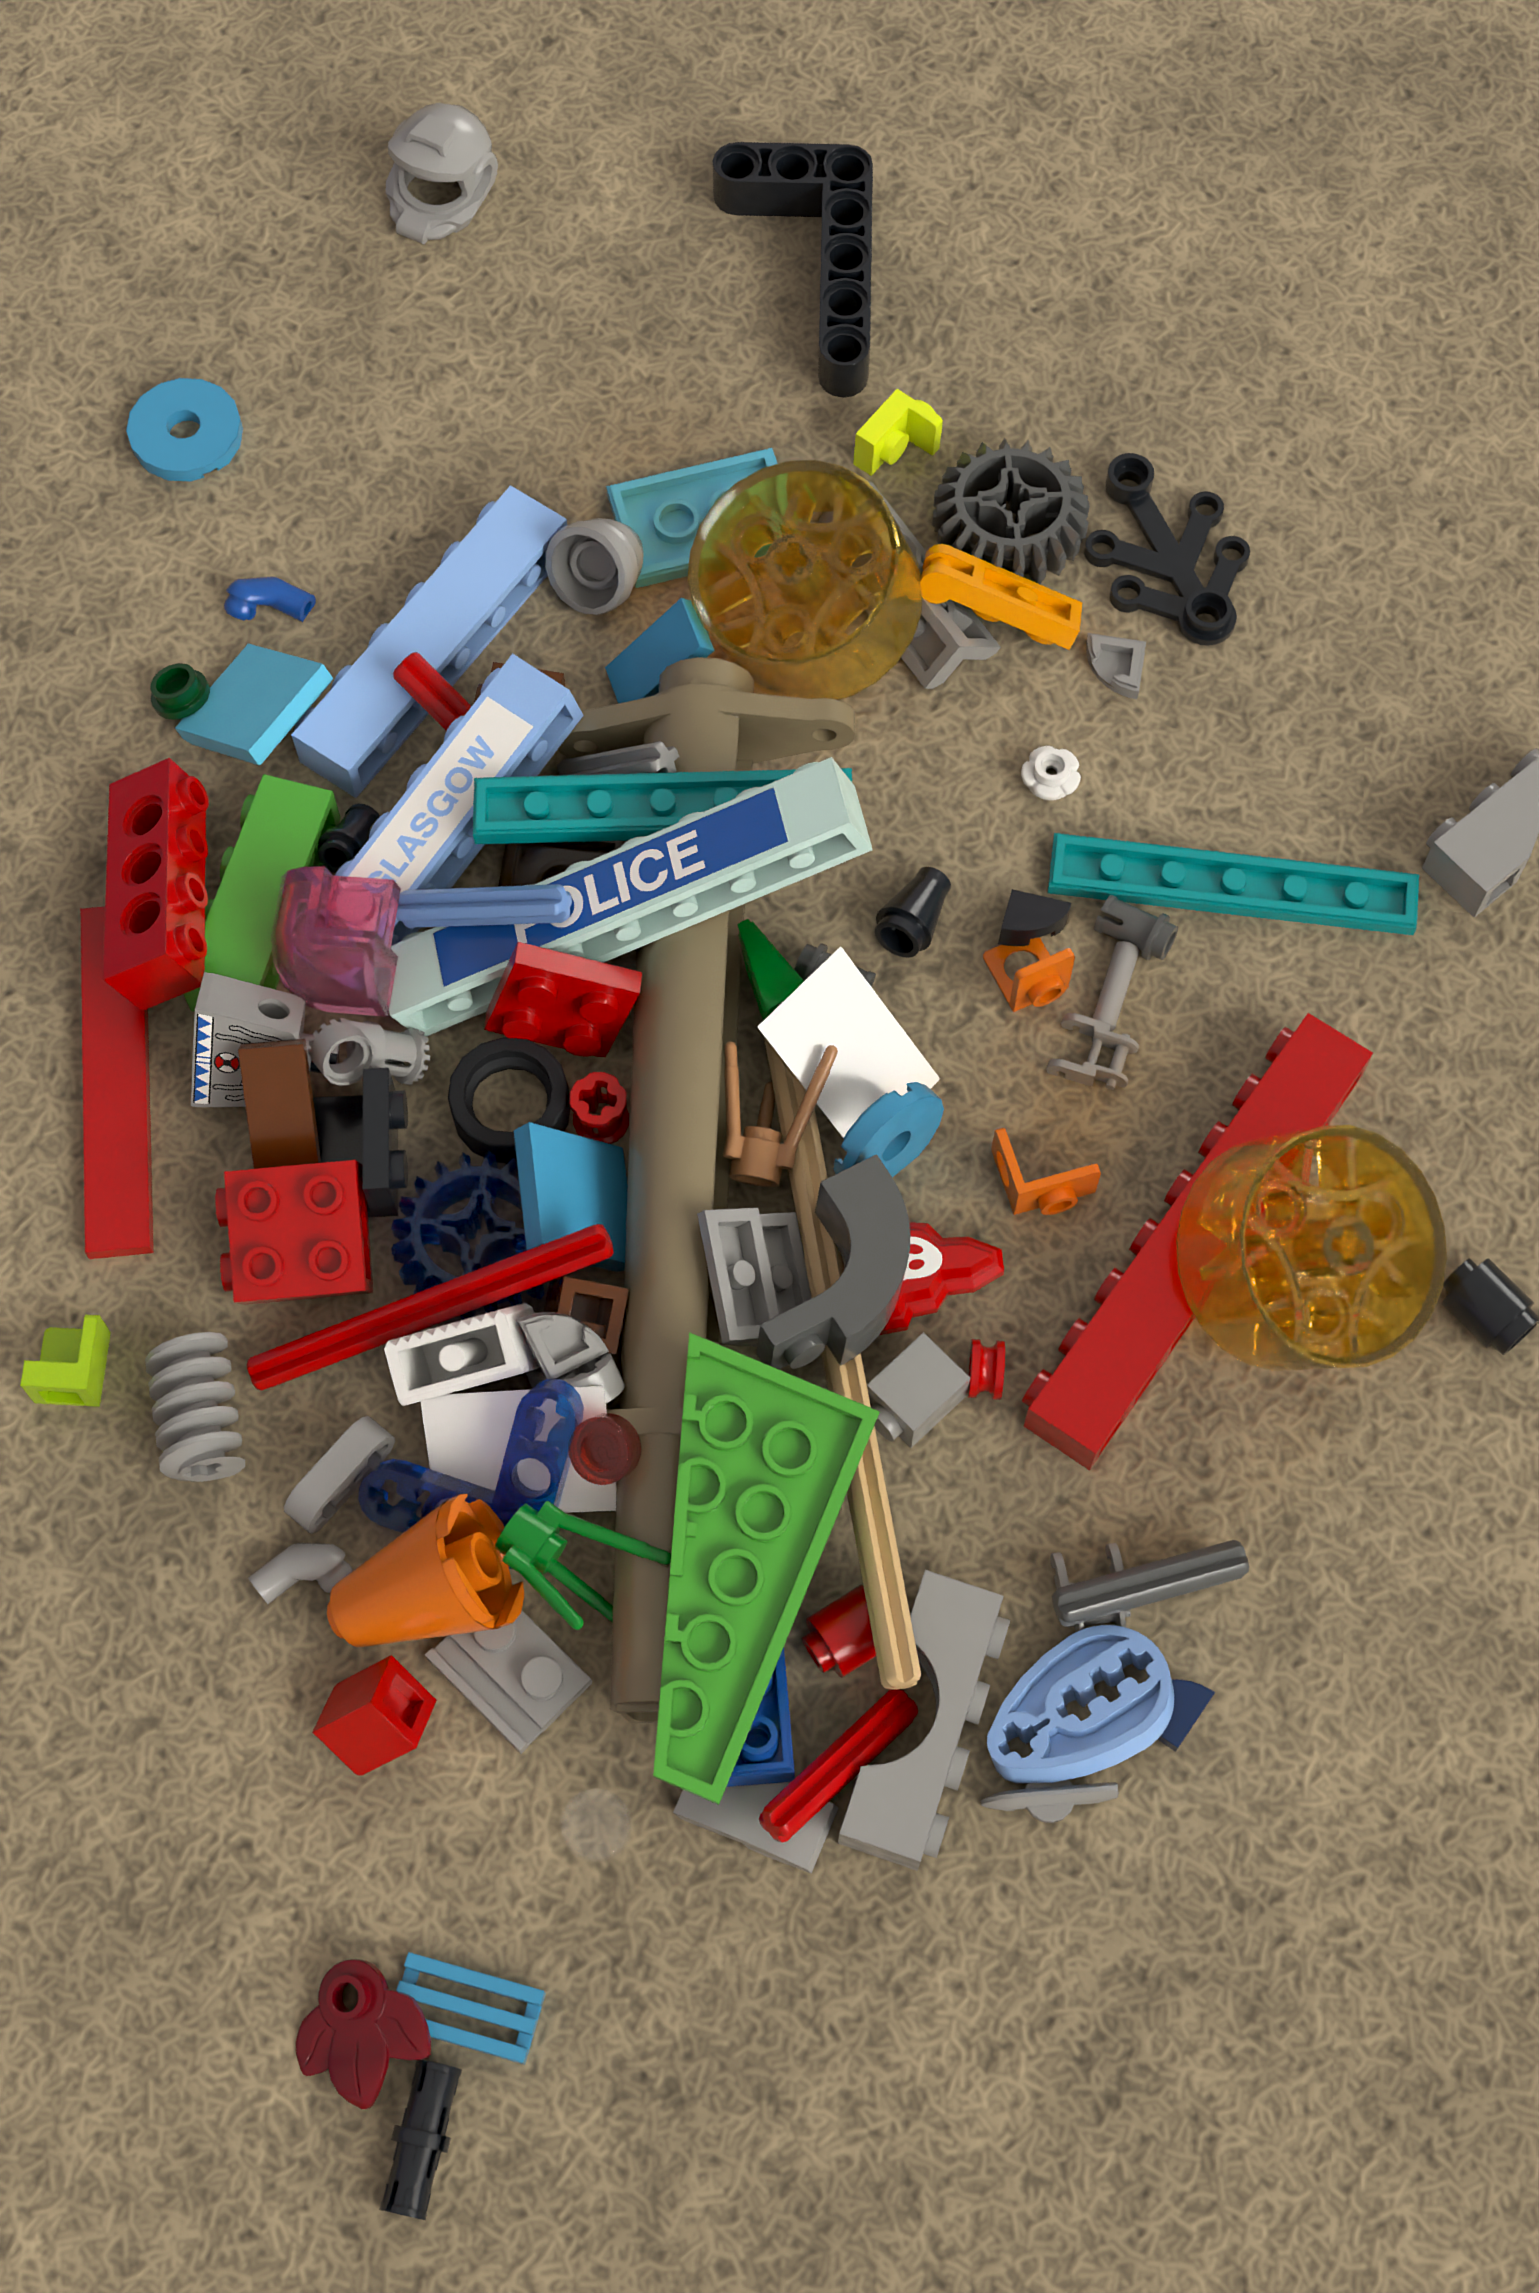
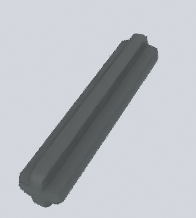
[1052,1540,1249,1627]

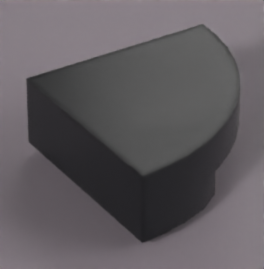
[998,889,1072,947]

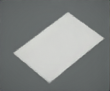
[757,946,940,1138]
[420,1386,617,1516]

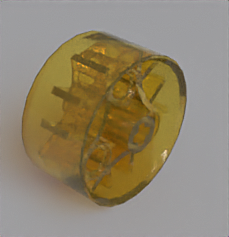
[688,460,923,700]
[1176,1125,1447,1371]

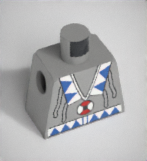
[191,972,340,1107]

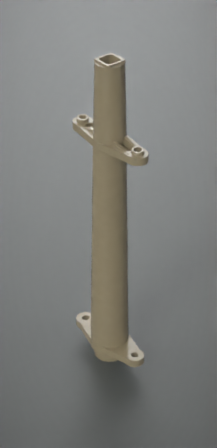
[558,657,855,1723]

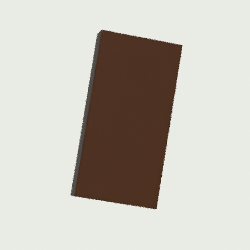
[238,1039,321,1169]

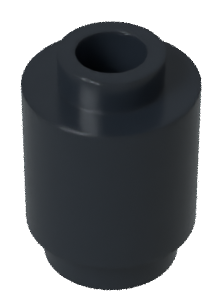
[1442,1258,1539,1355]

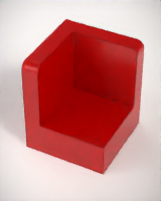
[312,1655,437,1776]

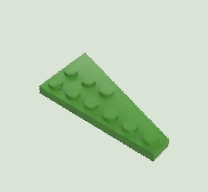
[653,1332,880,1805]

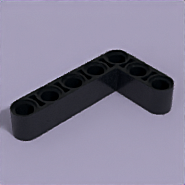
[713,142,873,398]

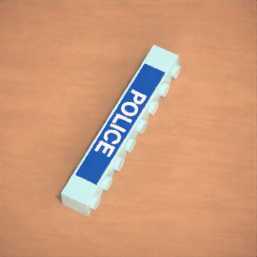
[378,757,873,1036]

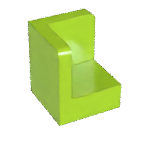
[20,1314,111,1407]

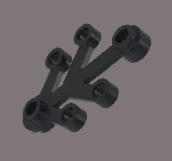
[1084,453,1250,646]

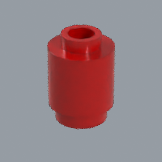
[802,1585,876,1678]

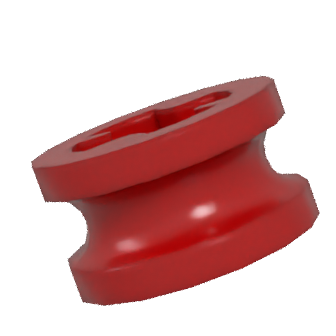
[968,1339,1005,1400]

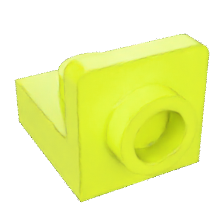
[853,389,943,476]

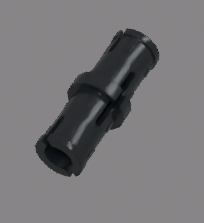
[379,2059,462,2220]

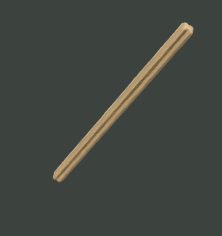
[765,1038,921,1690]

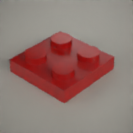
[484,942,642,1058]

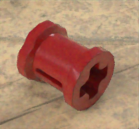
[570,1072,629,1144]

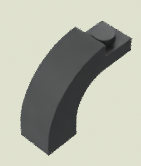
[756,1154,910,1369]

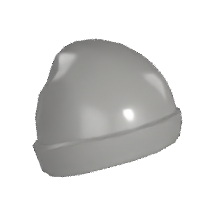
[545,518,643,615]

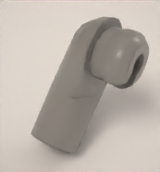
[248,1543,352,1604]

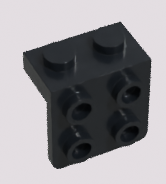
[313,1068,408,1217]

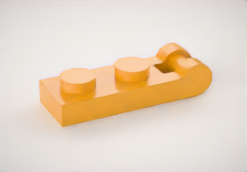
[919,544,1082,650]

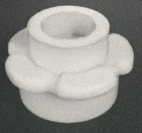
[1021,746,1081,800]

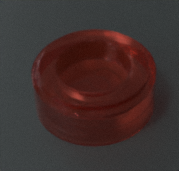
[569,1413,641,1485]

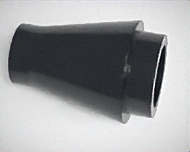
[875,867,951,958]

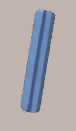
[395,884,572,928]

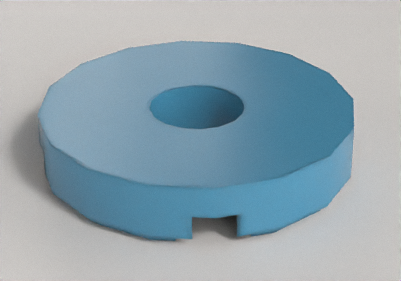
[126,378,243,482]
[833,1082,944,1178]

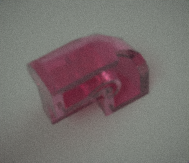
[271,866,401,1017]

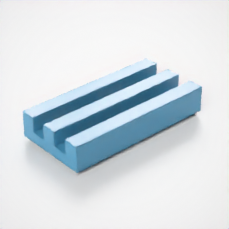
[396,1952,546,2065]

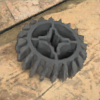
[932,438,1090,584]

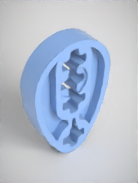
[987,1625,1174,1783]

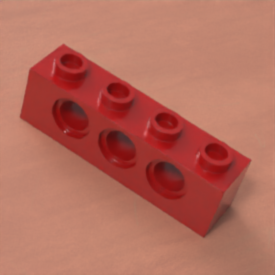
[103,758,209,1011]

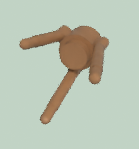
[723,1041,838,1187]

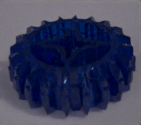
[391,1151,545,1320]

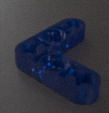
[358,1379,584,1569]

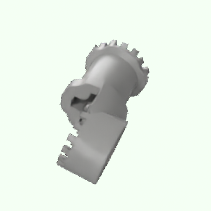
[307,1018,430,1086]

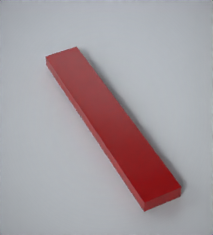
[80,906,154,1259]

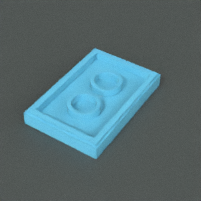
[606,448,803,588]

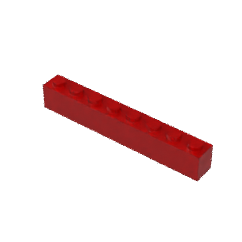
[1022,1013,1373,1471]

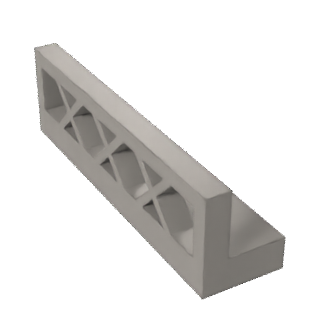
[797,478,1001,689]

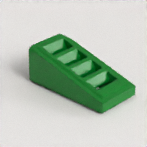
[737,919,804,1021]

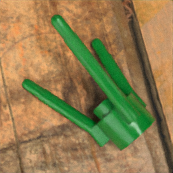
[495,1500,671,1630]

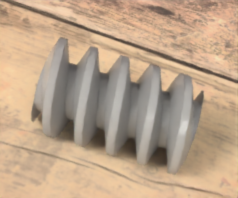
[145,1332,245,1482]

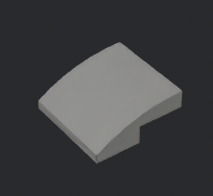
[697,1208,811,1347]

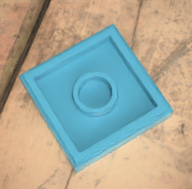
[175,644,333,765]

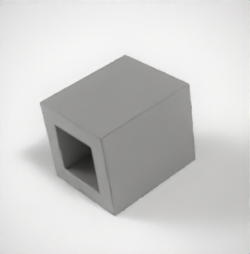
[867,1332,971,1448]

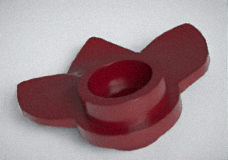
[296,1959,431,2109]

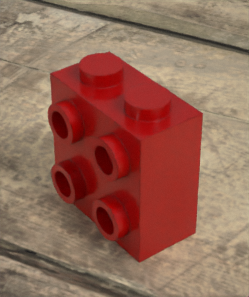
[215,1160,373,1305]

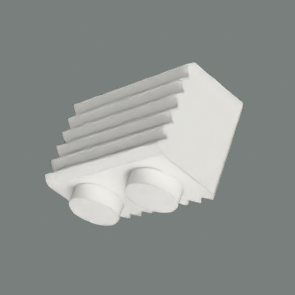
[384,1303,540,1406]

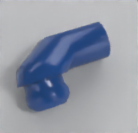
[224,576,316,622]

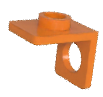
[983,937,1075,1012]
[991,1128,1101,1215]

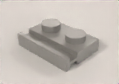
[425,1611,592,1754]

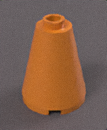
[327,1494,525,1647]

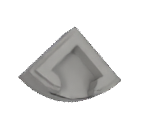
[1086,633,1146,699]
[517,1312,609,1382]

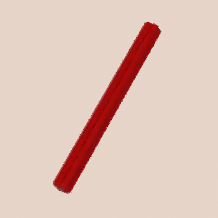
[246,1224,614,1390]

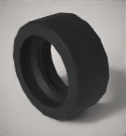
[448,1037,571,1164]

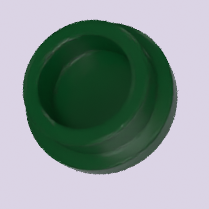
[150,663,210,720]

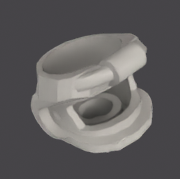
[385,103,498,244]

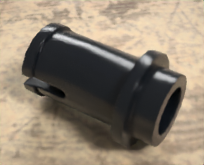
[318,803,380,874]

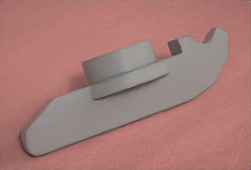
[981,1780,1119,1823]

